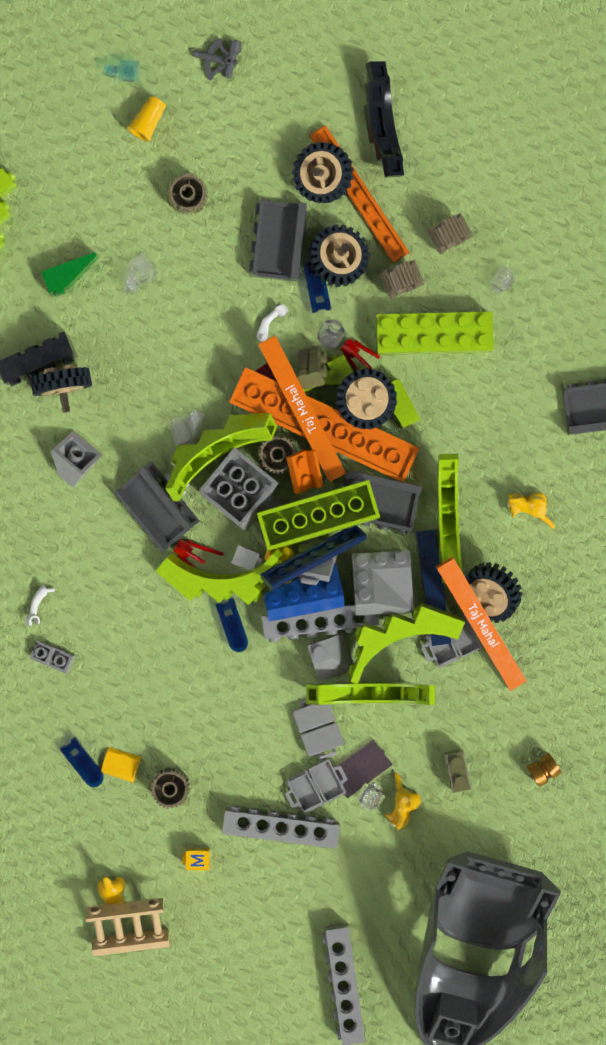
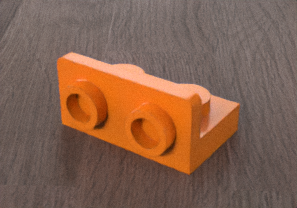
[286,450,324,494]

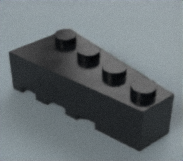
[0,331,78,387]

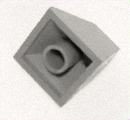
[51,431,102,488]
[307,633,354,681]

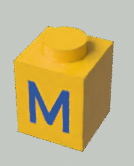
[182,848,210,870]

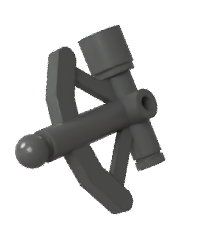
[192,38,242,81]

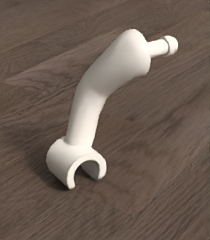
[256,304,289,341]
[25,585,55,626]

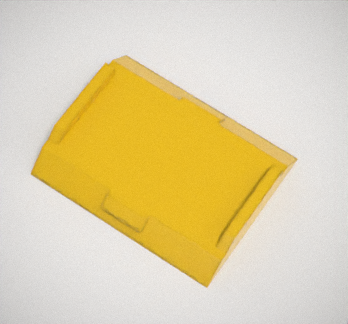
[101,747,141,782]

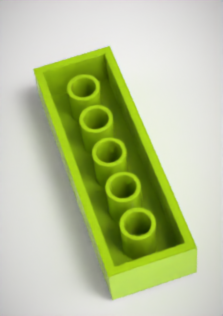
[376,312,494,355]
[257,480,380,552]

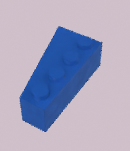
[264,563,345,622]

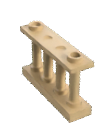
[86,898,170,956]

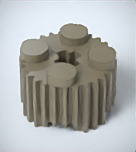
[168,173,208,215]
[427,213,473,254]
[379,260,424,299]
[258,435,297,474]
[150,768,190,809]

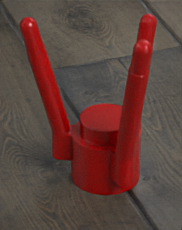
[340,338,380,371]
[174,539,224,568]

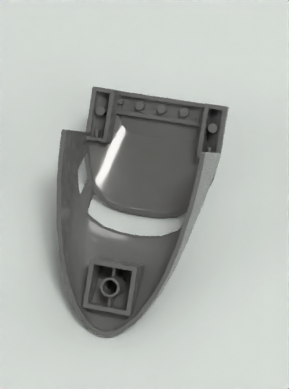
[415,851,561,1045]

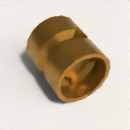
[526,752,562,788]

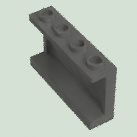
[249,198,307,282]
[562,380,606,435]
[114,461,200,552]
[343,470,422,535]

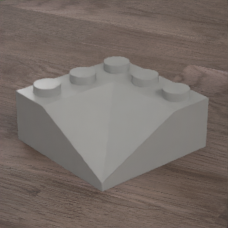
[198,447,278,531]
[352,550,414,616]

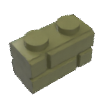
[298,345,328,389]
[444,749,472,793]

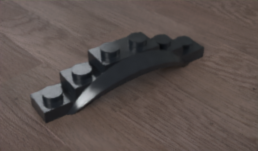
[363,61,404,178]

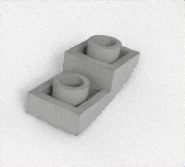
[30,640,75,674]

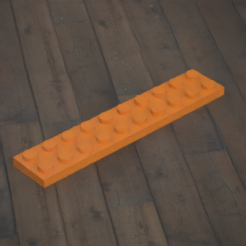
[229,367,420,483]

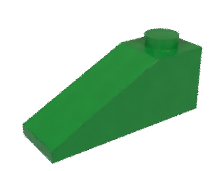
[41,252,99,297]

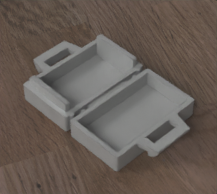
[296,536,337,585]
[421,614,482,668]
[292,699,344,760]
[285,758,348,814]

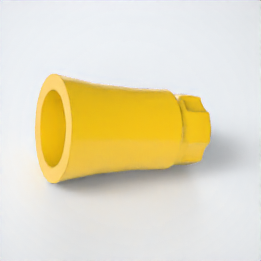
[127,96,166,142]

